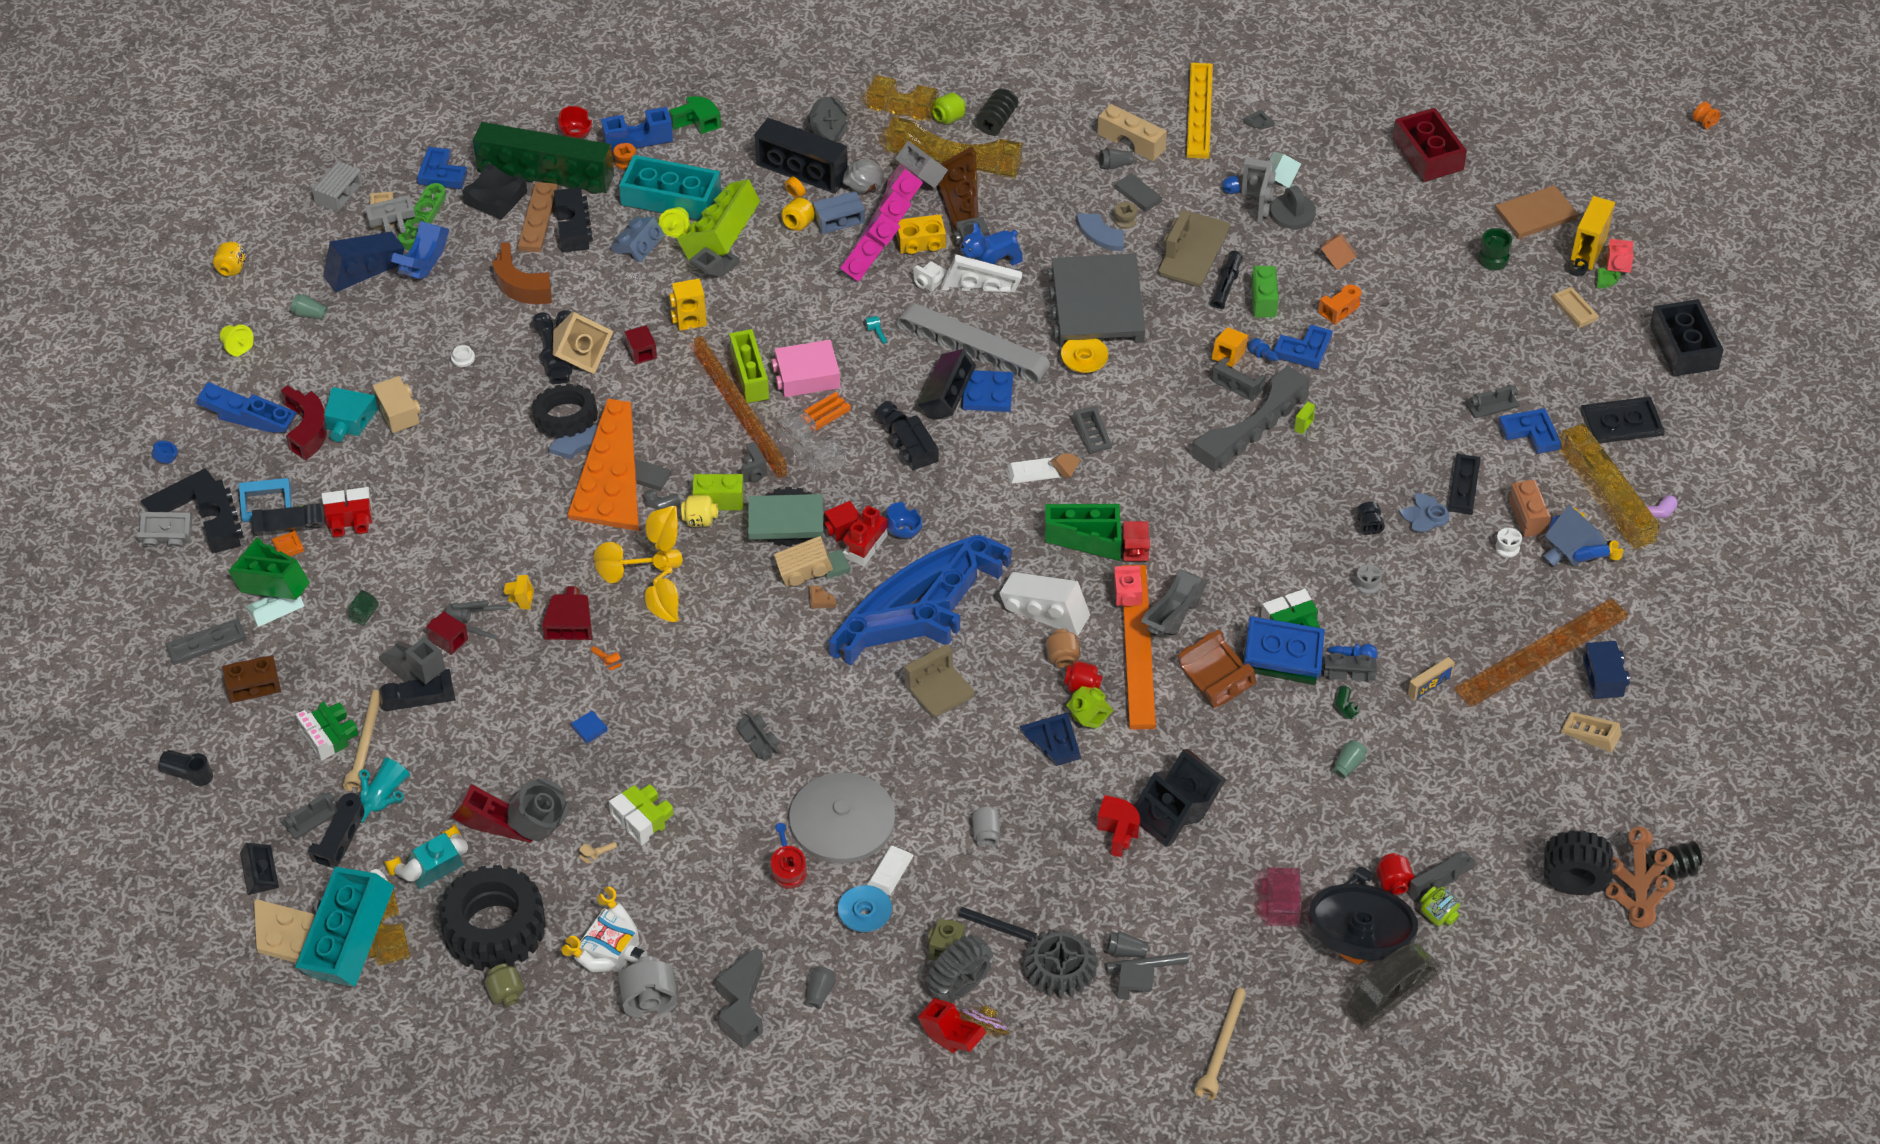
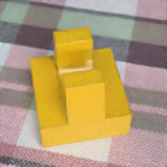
[504,575,534,609]

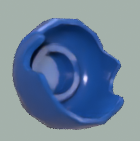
[886,502,923,539]

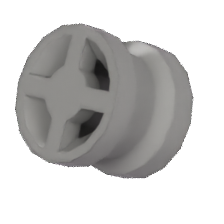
[1356,564,1382,595]

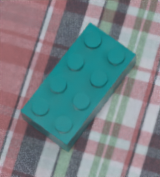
[619,155,722,220]
[295,866,394,987]

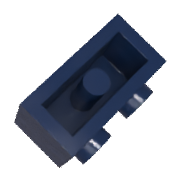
[1582,641,1630,699]

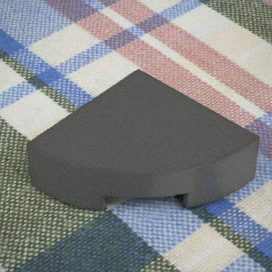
[1243,110,1275,129]

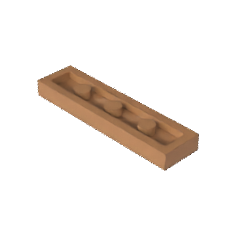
[518,182,558,253]

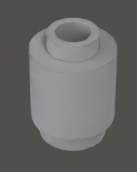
[972,807,1001,847]

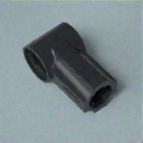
[158,750,213,786]

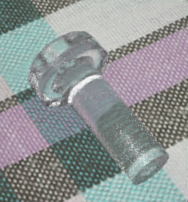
[621,271,642,283]

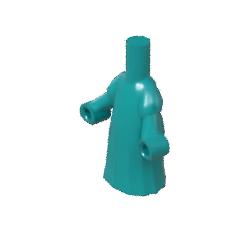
[359,757,410,824]

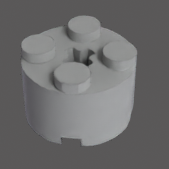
[618,956,677,1018]

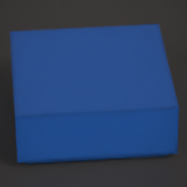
[571,710,607,744]

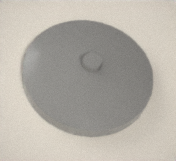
[789,772,895,863]

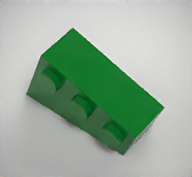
[1045,504,1121,561]
[228,537,310,600]

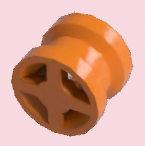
[1692,101,1721,129]
[613,143,636,170]

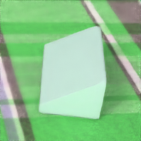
[246,596,304,627]

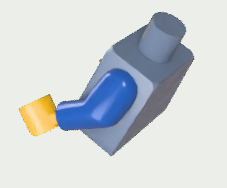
[1543,505,1624,567]

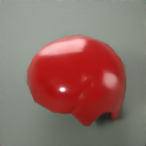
[558,106,592,139]

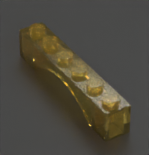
[886,116,1023,178]
[1560,423,1660,550]

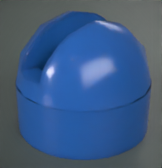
[1222,175,1240,194]

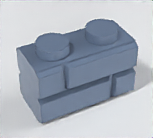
[812,191,865,234]

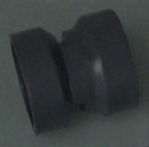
[874,401,908,434]
[1356,502,1385,535]

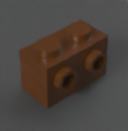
[222,655,281,703]

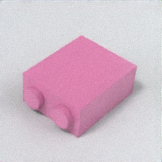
[771,340,841,397]

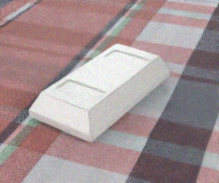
[1007,457,1060,484]
[867,845,914,895]

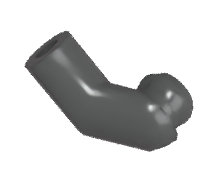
[643,489,681,510]

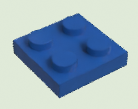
[963,370,1013,412]

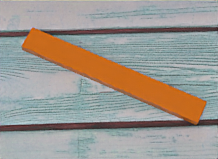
[1121,565,1156,729]

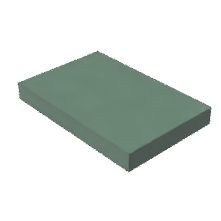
[748,494,823,540]

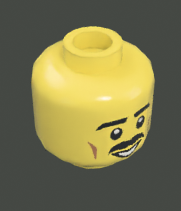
[681,495,718,527]

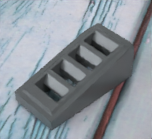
[1072,406,1112,454]

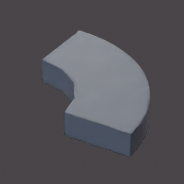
[1077,214,1124,251]
[549,425,598,460]

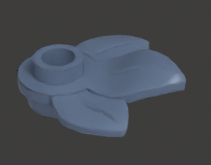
[1400,493,1450,532]

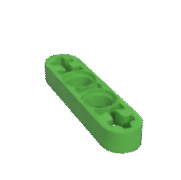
[398,183,446,250]

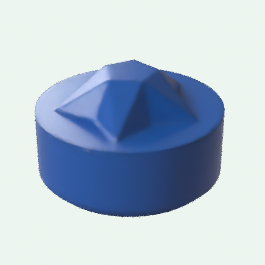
[152,441,178,463]

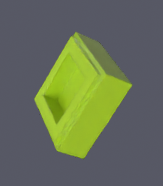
[1294,402,1315,434]

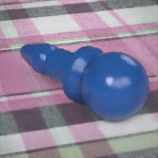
[1247,338,1279,361]
[1328,643,1378,659]

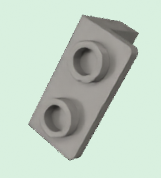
[136,512,193,547]

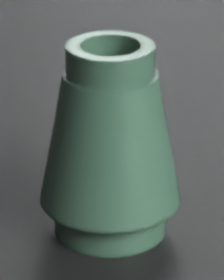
[291,294,328,320]
[1332,740,1367,779]

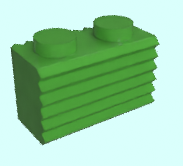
[1251,266,1279,317]

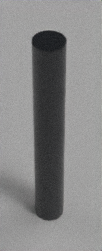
[959,907,1038,942]

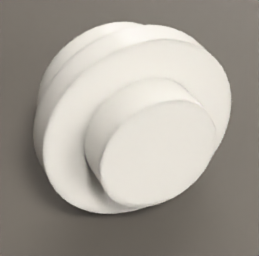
[451,345,475,367]

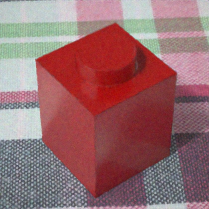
[823,501,861,542]

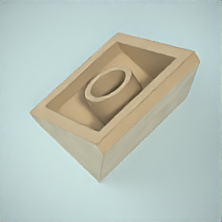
[553,312,614,374]

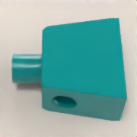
[325,387,378,442]

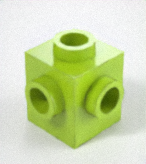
[1067,686,1114,729]

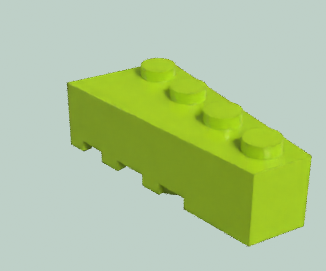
[677,179,760,261]

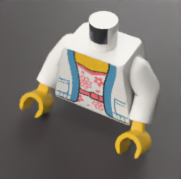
[561,887,647,973]

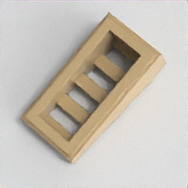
[1561,712,1621,753]

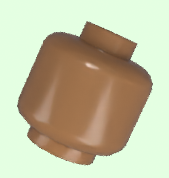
[1046,629,1081,668]

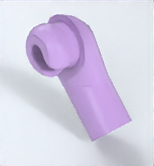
[1644,495,1678,518]

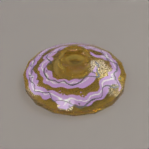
[959,1005,1011,1035]

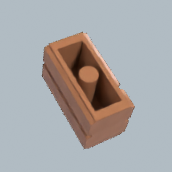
[1509,480,1551,537]

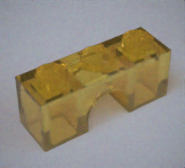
[867,75,939,121]
[369,880,411,966]

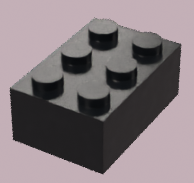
[1650,299,1724,376]

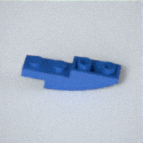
[197,382,296,432]

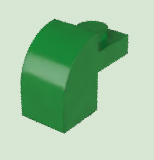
[669,96,721,134]

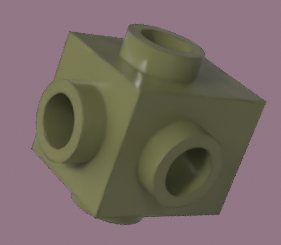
[927,918,965,961]

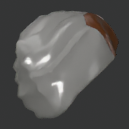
[843,159,884,194]

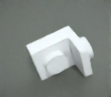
[913,261,948,291]

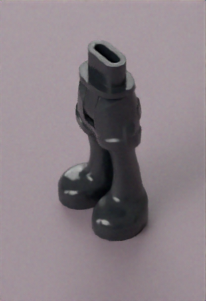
[532,310,572,384]

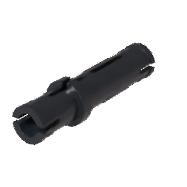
[1210,250,1243,309]

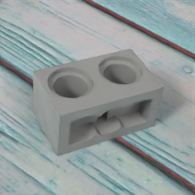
[895,141,948,188]

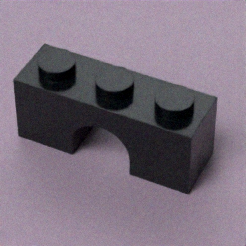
[554,187,593,253]
[193,479,244,554]

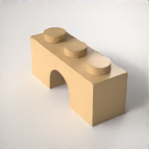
[1098,104,1167,161]

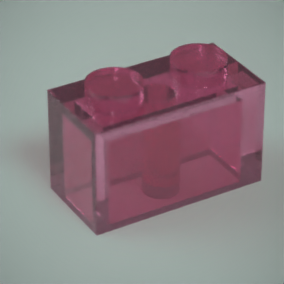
[1261,867,1301,927]

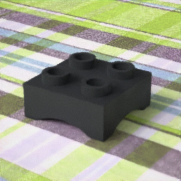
[462,163,527,220]

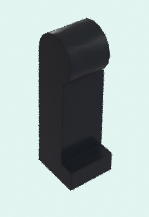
[252,504,326,536]
[379,669,456,711]
[308,793,365,869]

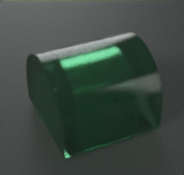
[349,590,379,626]

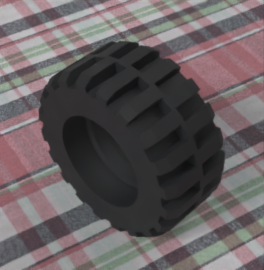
[439,865,546,971]

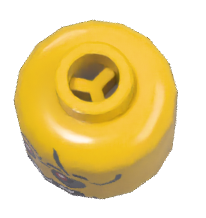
[213,241,247,276]

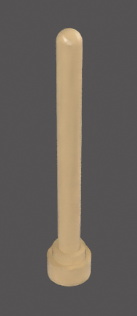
[343,689,380,792]
[1194,987,1246,1100]

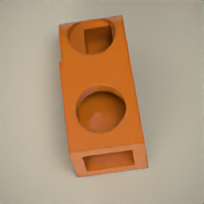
[1318,284,1362,325]

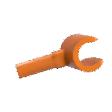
[591,646,622,670]

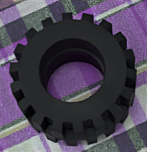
[1544,830,1613,895]

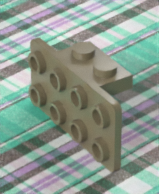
[1159,210,1231,287]

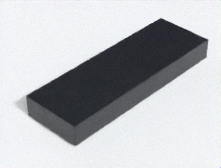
[1448,453,1481,515]
[140,468,215,512]

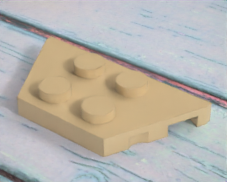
[254,899,316,963]

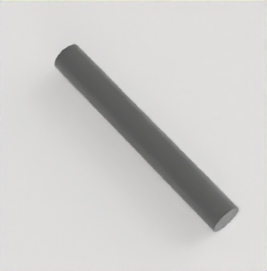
[1106,952,1189,974]

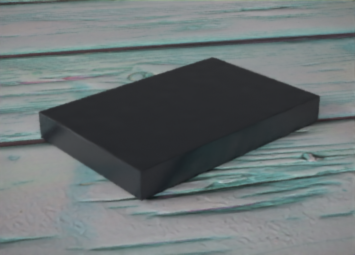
[1581,396,1665,444]

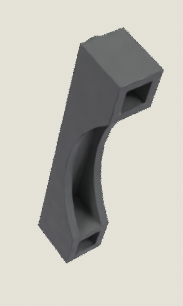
[1192,365,1310,472]

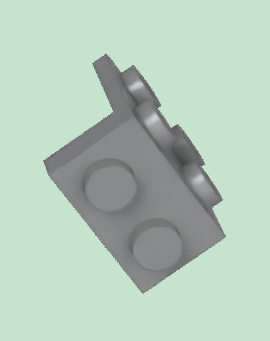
[1241,158,1276,224]

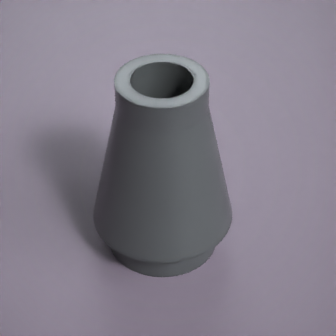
[1099,148,1133,170]
[1107,930,1148,958]
[806,966,836,1009]

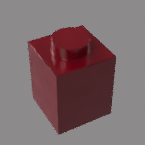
[624,325,657,365]
[426,611,468,655]

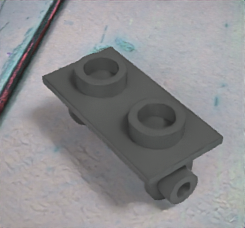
[1465,384,1520,418]
[1324,653,1377,682]
[737,709,782,761]
[281,792,338,839]

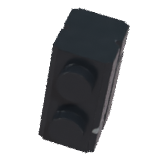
[889,415,939,471]

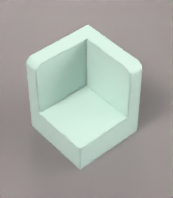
[1269,152,1301,188]

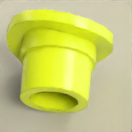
[659,207,690,238]
[220,324,254,357]

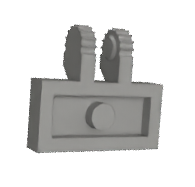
[365,195,415,233]

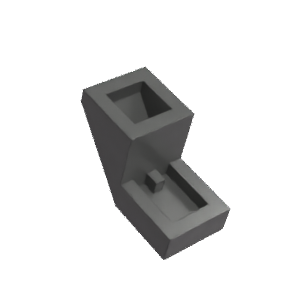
[690,247,740,277]

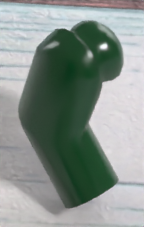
[1335,686,1360,719]

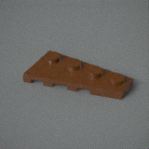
[938,146,979,230]

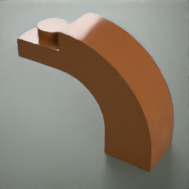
[492,242,552,304]

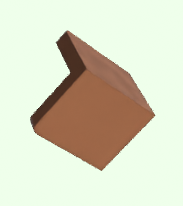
[1321,231,1357,270]

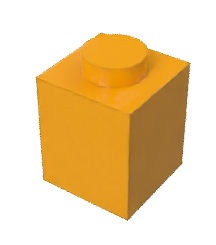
[1211,327,1249,367]

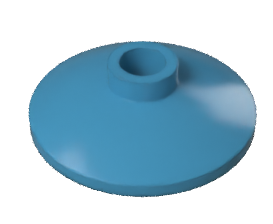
[838,885,892,932]

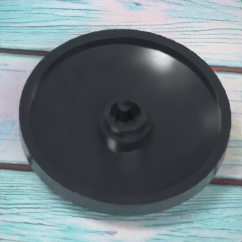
[1308,884,1418,961]

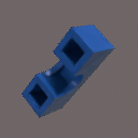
[601,107,673,152]

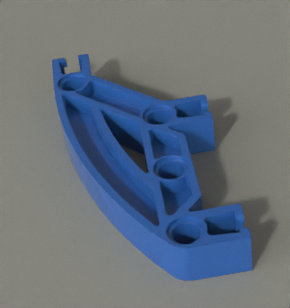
[829,535,1011,665]

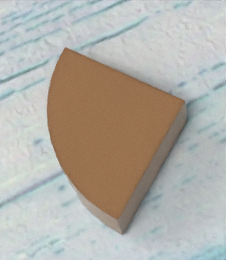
[1050,453,1081,478]
[810,585,836,609]

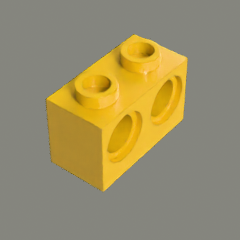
[896,214,946,254]
[669,278,707,331]

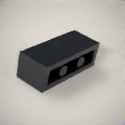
[918,349,976,420]

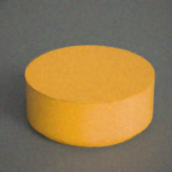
[785,176,806,198]

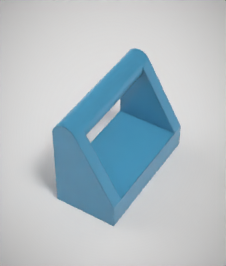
[239,478,292,522]

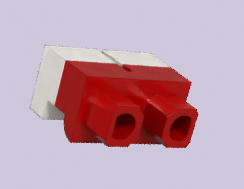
[322,487,372,537]
[843,506,888,566]

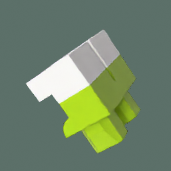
[609,784,674,846]

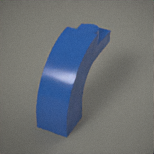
[391,221,449,279]

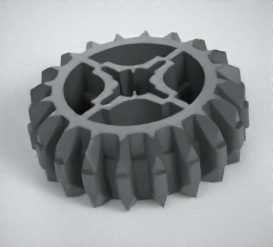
[1024,927,1098,998]
[927,934,994,1003]

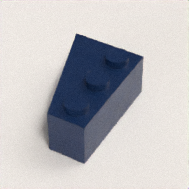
[323,232,405,293]

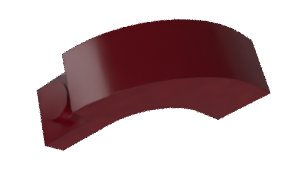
[281,385,328,461]

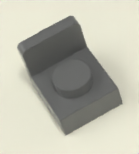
[742,441,767,483]

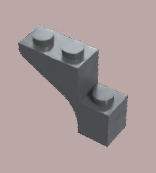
[1141,569,1208,637]
[379,636,445,684]
[716,947,764,1049]

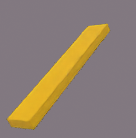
[1187,63,1213,159]

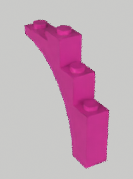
[840,163,923,282]

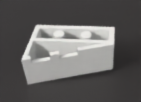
[1000,572,1090,636]

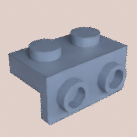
[610,217,664,262]

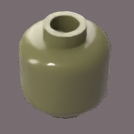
[484,964,525,1007]

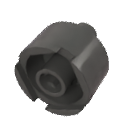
[507,779,569,841]

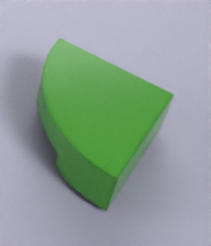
[1597,268,1621,288]

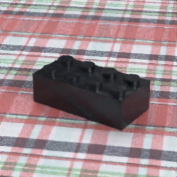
[754,118,848,194]

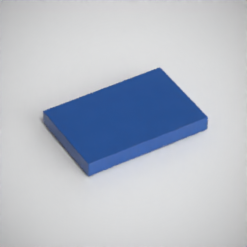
[1243,616,1325,678]

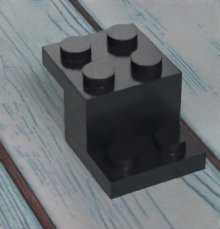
[1134,749,1226,847]

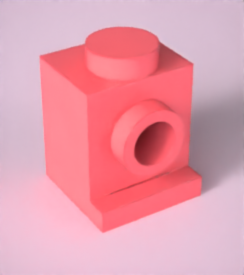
[1607,239,1634,273]
[1114,566,1142,606]

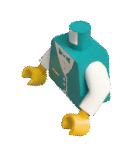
[384,824,468,889]

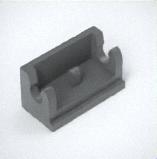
[1212,357,1267,402]

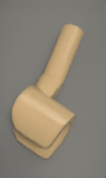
[579,842,617,863]

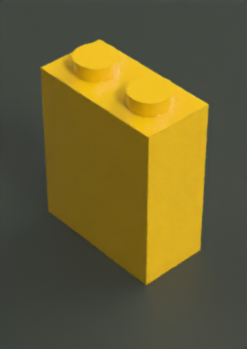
[1571,196,1615,270]

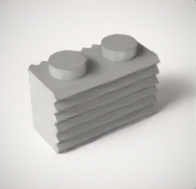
[312,161,363,211]

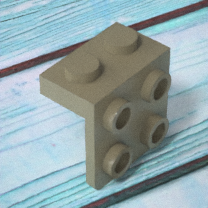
[904,644,974,717]

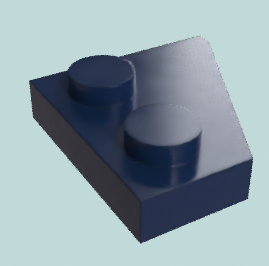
[1020,712,1081,766]

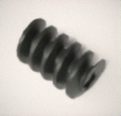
[976,88,1019,136]
[1646,841,1702,885]

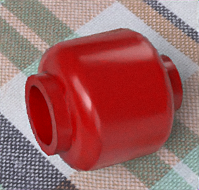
[1063,661,1103,693]
[1376,853,1415,895]

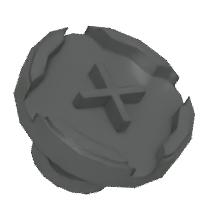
[804,97,848,141]
[1270,185,1316,230]

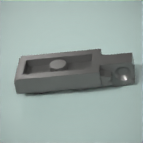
[1409,851,1475,903]

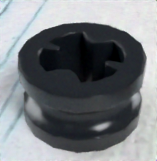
[1568,258,1589,277]

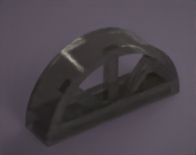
[1344,944,1442,1032]

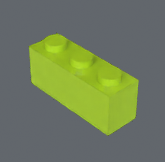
[729,329,769,404]

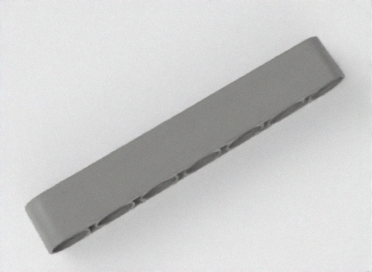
[896,303,1050,385]

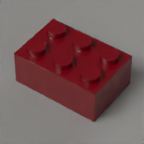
[1393,107,1467,182]

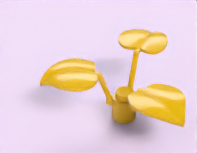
[593,506,683,622]

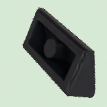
[240,842,279,895]

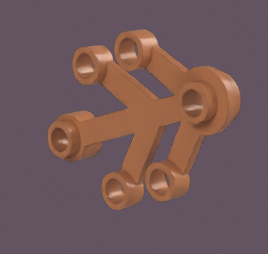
[1606,826,1675,928]

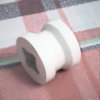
[1495,528,1522,558]

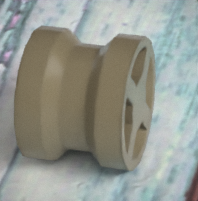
[1114,201,1138,229]

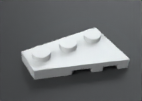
[941,255,1022,292]

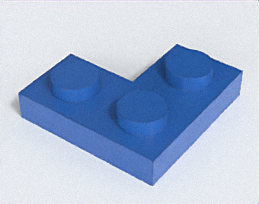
[417,147,468,189]
[1274,325,1333,369]
[1498,408,1562,454]

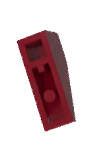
[451,784,532,843]

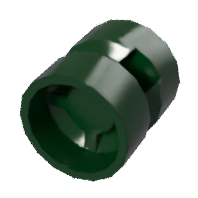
[1479,228,1512,270]

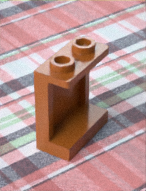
[1178,629,1257,708]

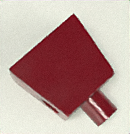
[542,586,593,640]

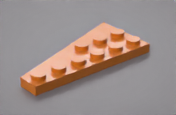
[568,399,640,531]

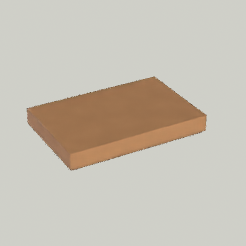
[1495,185,1578,239]

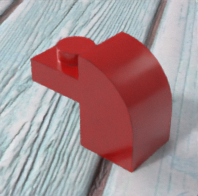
[1122,521,1150,561]
[1097,795,1140,857]
[918,998,986,1054]

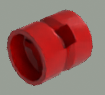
[771,846,807,889]

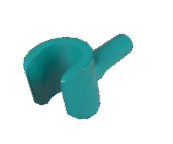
[866,316,888,344]

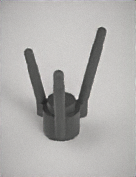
[447,600,511,639]

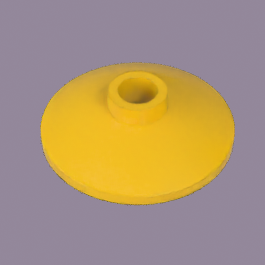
[1061,339,1109,373]

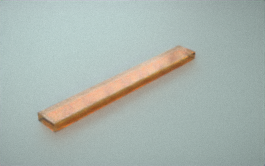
[694,336,787,478]
[1455,598,1629,708]

